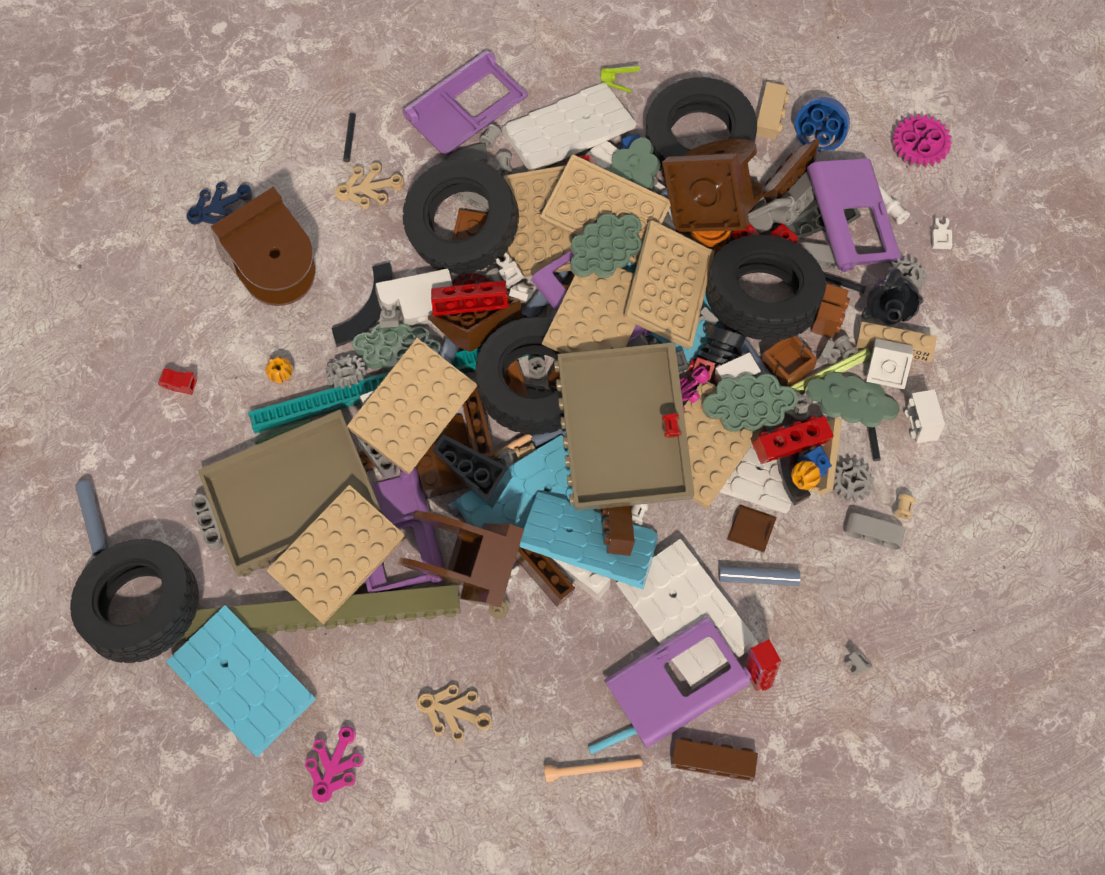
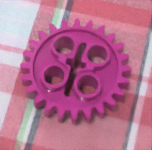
[892,114,952,168]

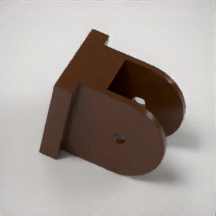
[662,139,764,232]
[210,186,315,306]
[398,510,524,608]

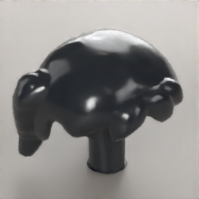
[861,268,924,325]

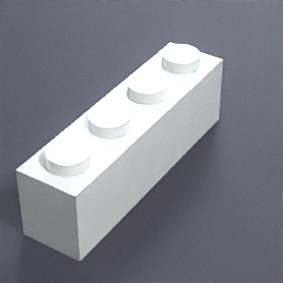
[549,557,610,601]

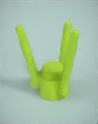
[601,66,640,93]

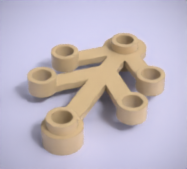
[335,163,404,209]
[417,685,492,742]

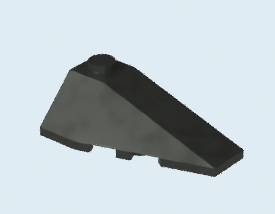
[784,198,861,239]

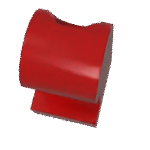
[158,369,197,395]

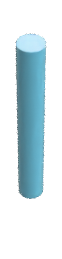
[588,727,637,755]

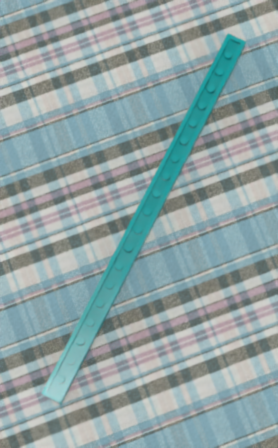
[248,345,532,434]

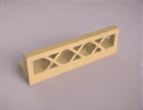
[807,417,842,495]

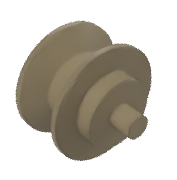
[488,598,510,619]

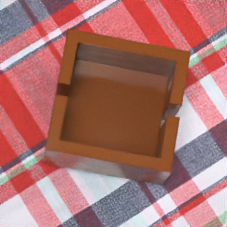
[811,284,850,339]
[762,336,817,387]

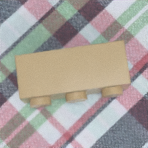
[756,82,790,140]

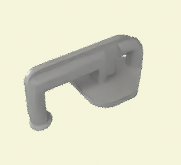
[748,196,795,234]

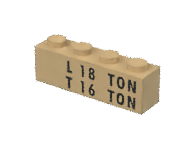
[856,322,937,362]

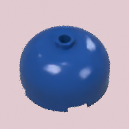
[794,96,850,152]

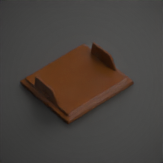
[727,505,777,552]

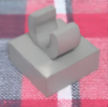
[379,306,400,328]
[698,307,720,330]
[817,340,841,365]
[845,651,873,676]

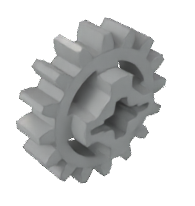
[886,257,927,292]
[325,354,367,389]
[833,460,875,502]

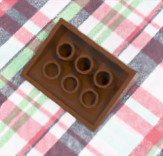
[763,139,820,212]
[428,295,522,352]
[416,415,472,499]

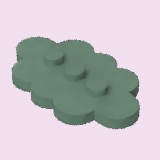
[607,138,660,190]
[570,214,642,278]
[352,324,442,372]
[805,372,900,427]
[702,374,798,432]

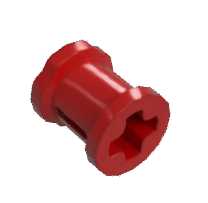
[662,414,682,438]

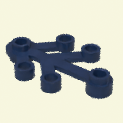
[186,182,252,225]

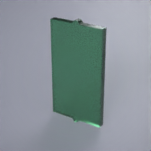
[255,419,312,445]

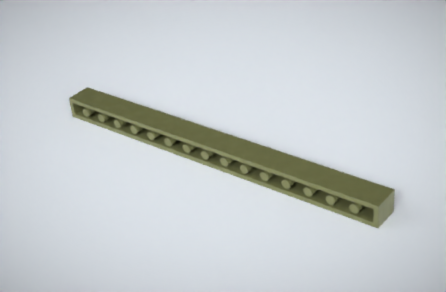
[139,585,461,643]

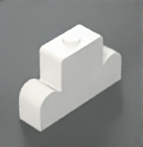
[376,269,452,326]

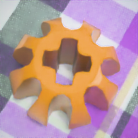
[265,356,293,384]
[791,461,821,490]

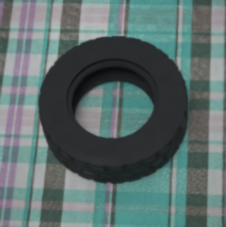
[645,77,757,175]
[402,158,519,274]
[706,235,826,341]
[475,317,564,435]
[70,539,199,663]

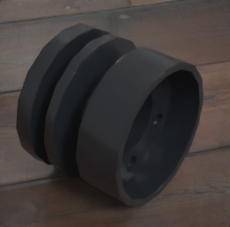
[698,324,746,365]

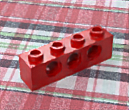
[431,281,508,316]
[752,416,834,464]
[746,639,781,692]

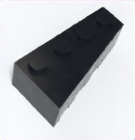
[433,434,512,509]

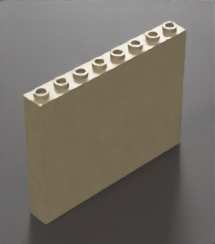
[554,342,694,511]
[198,410,384,577]

